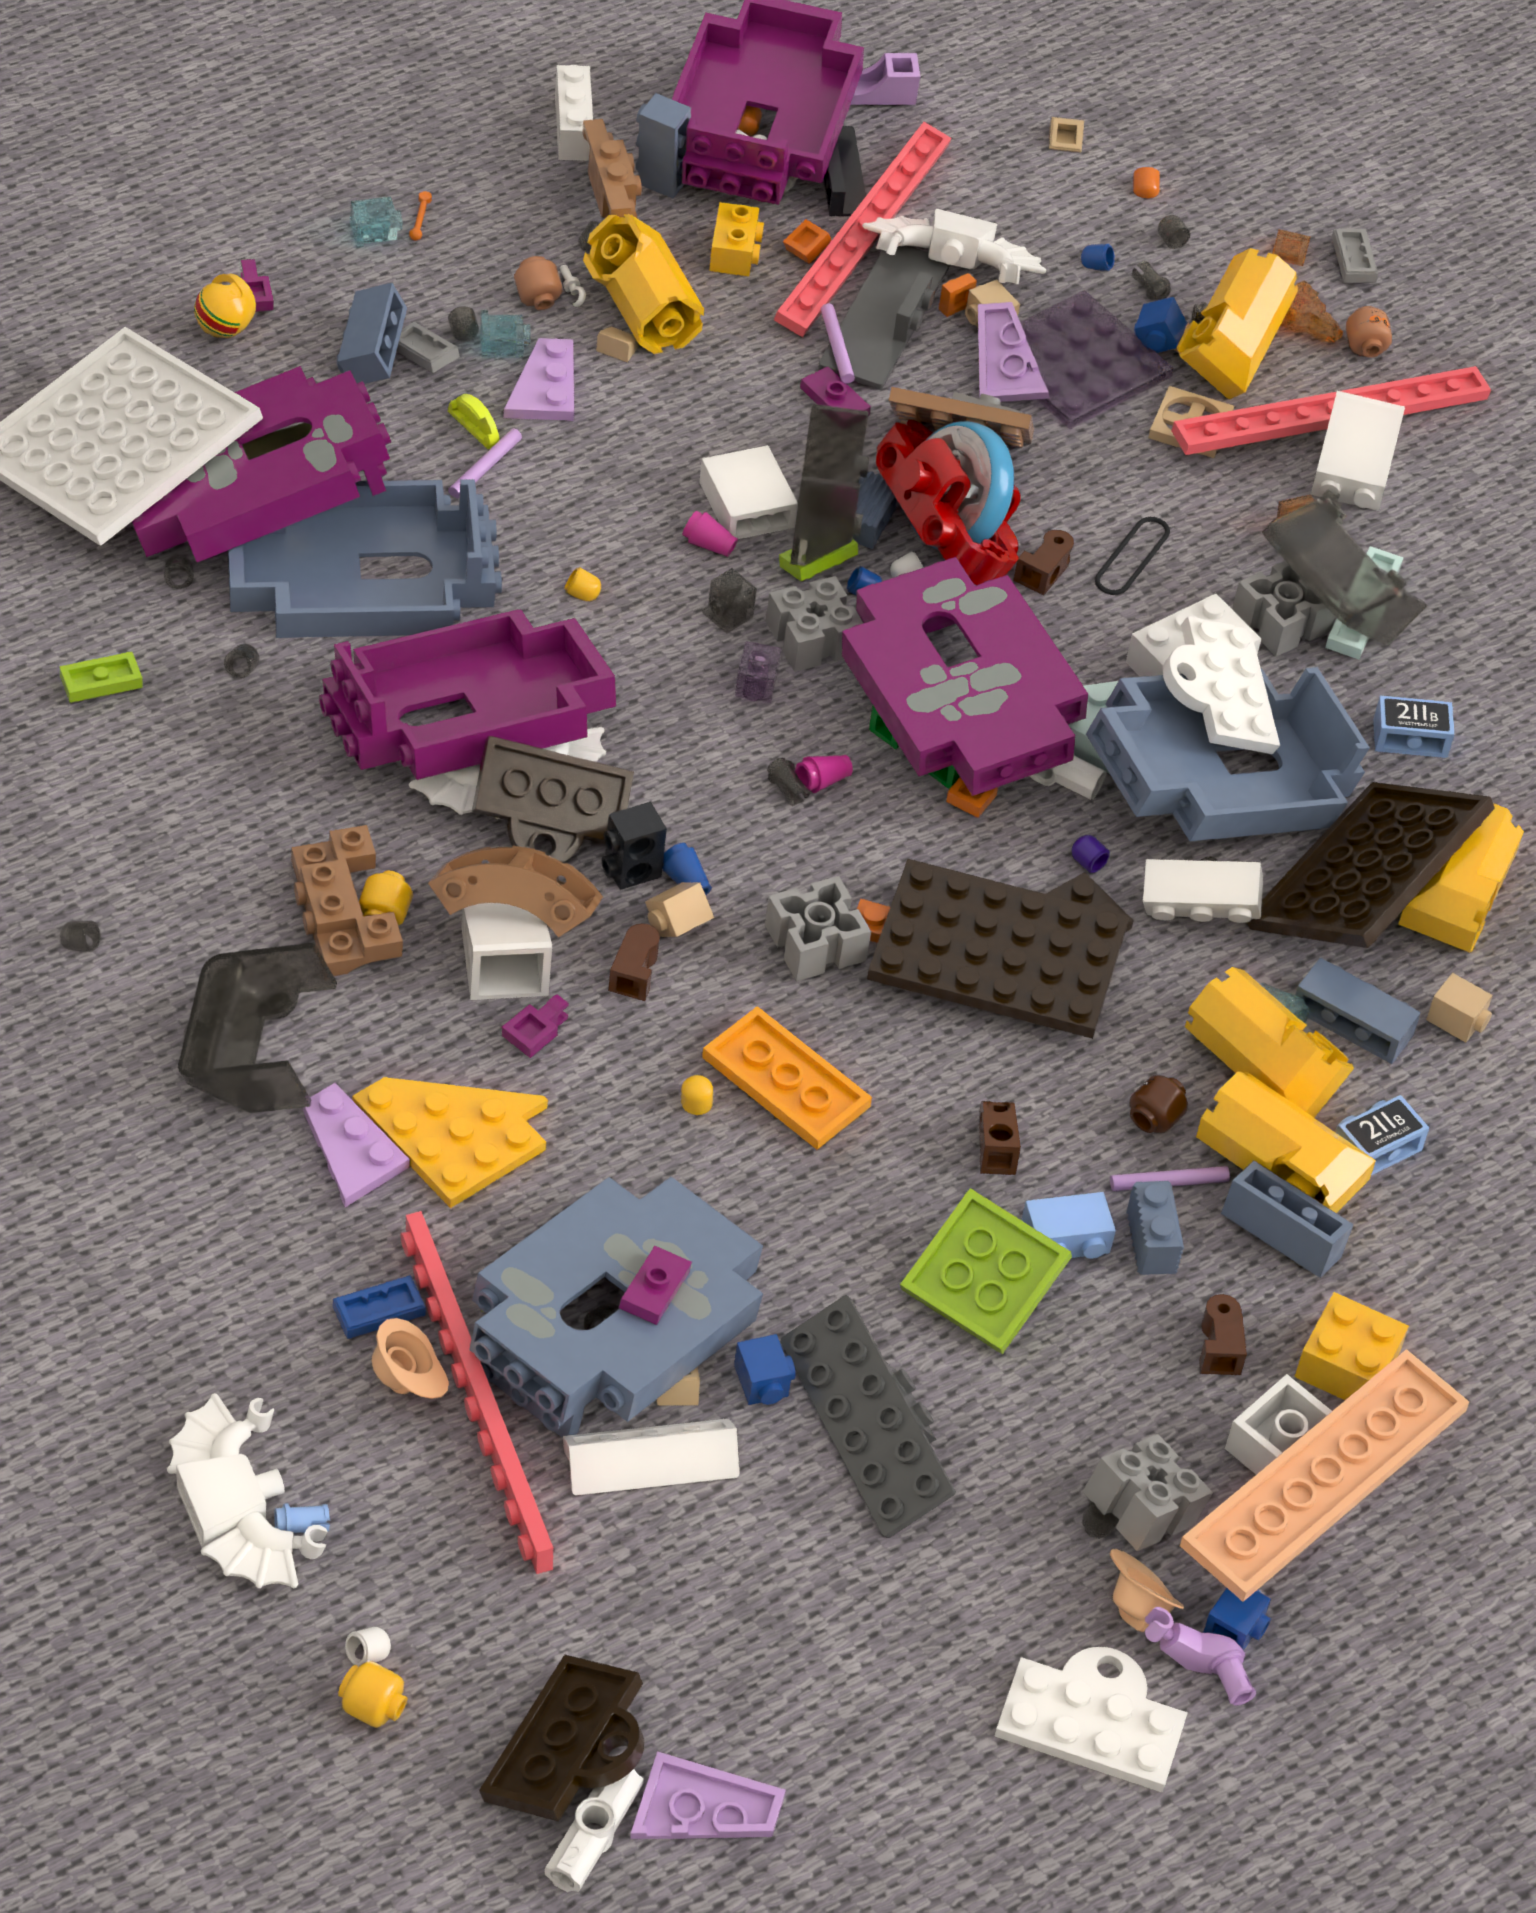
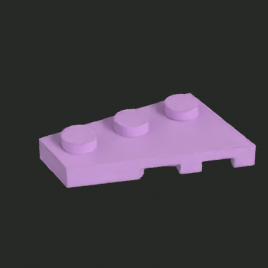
[978,302,1050,402]
[503,338,574,421]
[303,1083,410,1207]
[630,1752,786,1839]

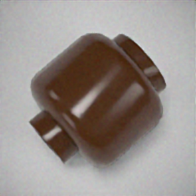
[1129,1075,1188,1133]

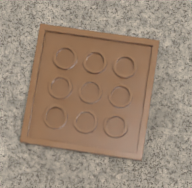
[889,387,1034,448]

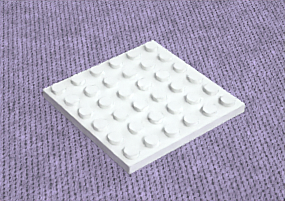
[0,327,263,546]

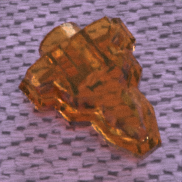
[1280,280,1343,343]

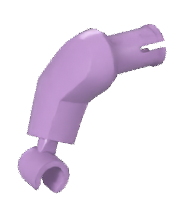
[1145,1607,1256,1706]

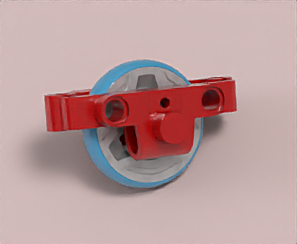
[876,420,1021,585]

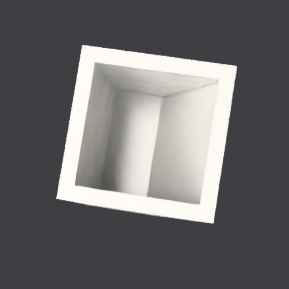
[1311,391,1405,511]
[461,903,552,1000]

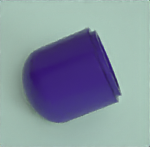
[1071,835,1110,873]

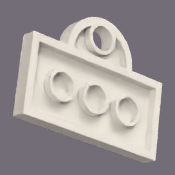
[1163,616,1280,754]
[995,1647,1187,1793]

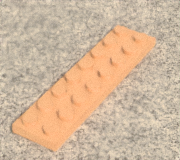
[1180,1349,1469,1602]

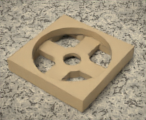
[1148,386,1235,458]

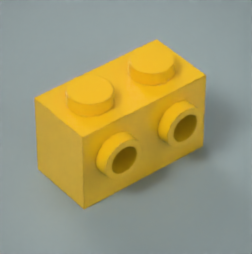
[709,202,764,276]

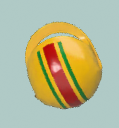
[194,274,256,338]

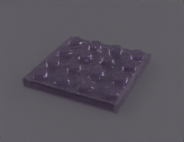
[1020,290,1174,429]

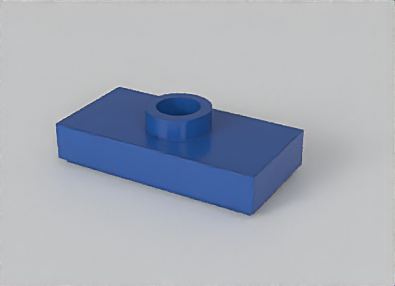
[333,1275,426,1339]

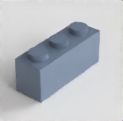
[636,93,691,199]
[337,283,407,384]
[1291,958,1421,1064]
[1221,1161,1354,1278]

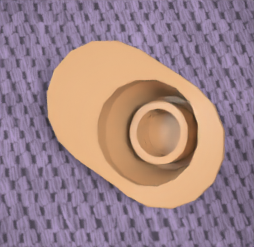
[371,1318,449,1399]
[1110,1549,1184,1632]

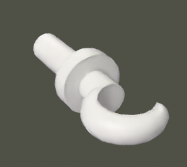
[560,265,586,307]

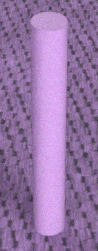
[821,303,855,384]
[448,428,522,499]
[1110,1166,1230,1191]

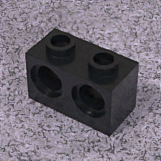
[601,801,667,890]

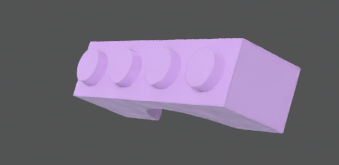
[850,53,920,105]

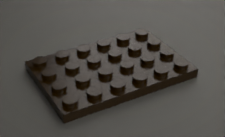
[1247,782,1495,948]
[867,859,1130,1039]

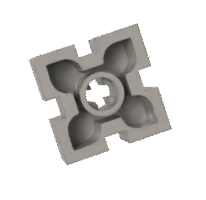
[1232,556,1339,657]
[766,576,864,672]
[765,876,871,982]
[1083,1434,1213,1551]

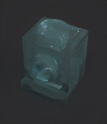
[350,197,403,248]
[480,310,531,358]

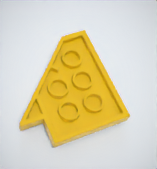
[352,1077,548,1208]

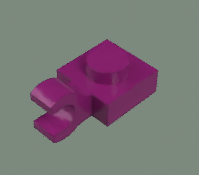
[241,259,274,312]
[502,994,569,1058]

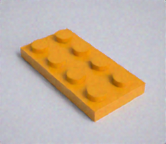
[702,1006,872,1150]

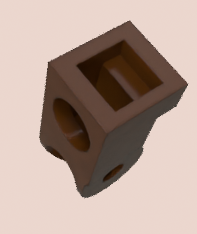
[1013,530,1074,596]
[608,923,660,1001]
[979,1101,1021,1175]
[1199,1294,1247,1375]

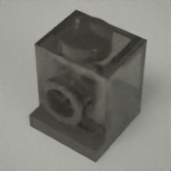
[702,568,757,634]

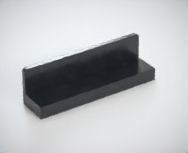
[823,126,866,216]

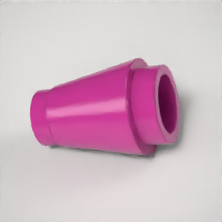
[682,511,738,557]
[795,755,853,793]

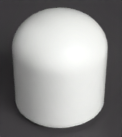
[890,551,924,578]
[345,1627,391,1666]

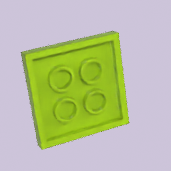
[900,1188,1072,1354]

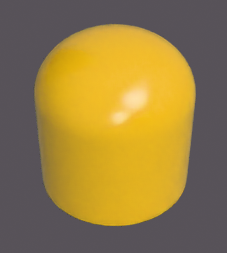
[564,567,601,601]
[681,1075,713,1115]

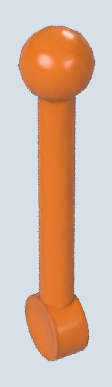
[409,191,432,241]

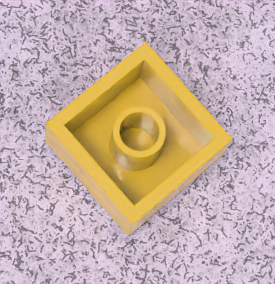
[1294,1292,1409,1400]

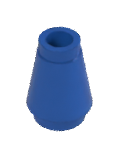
[663,843,712,896]

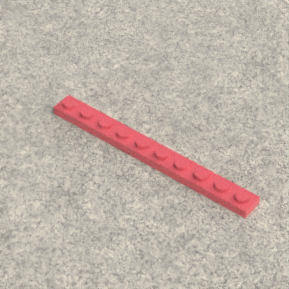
[774,122,952,338]
[1171,366,1491,455]
[400,1211,553,1574]

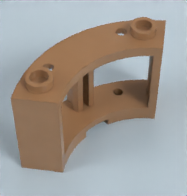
[428,846,603,938]

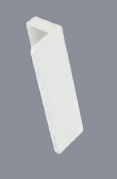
[563,1419,740,1495]

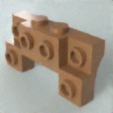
[582,119,642,219]
[291,825,403,978]

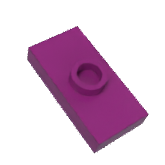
[800,366,871,428]
[619,1246,692,1325]

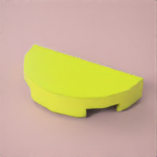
[447,394,500,449]

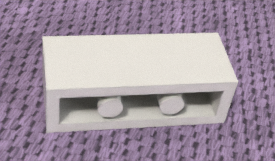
[555,65,593,161]
[1143,859,1263,923]

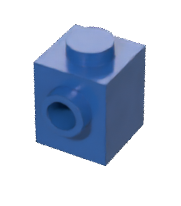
[1134,297,1187,355]
[734,1334,796,1405]
[1203,1588,1271,1651]

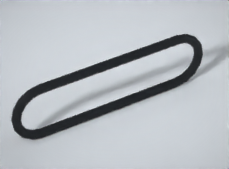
[1095,517,1170,595]

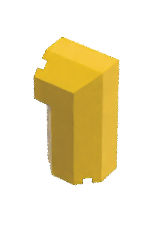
[583,214,704,354]
[1176,248,1298,399]
[1399,803,1524,953]
[1185,967,1354,1118]
[1196,1071,1376,1213]

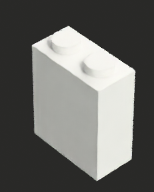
[699,445,798,539]

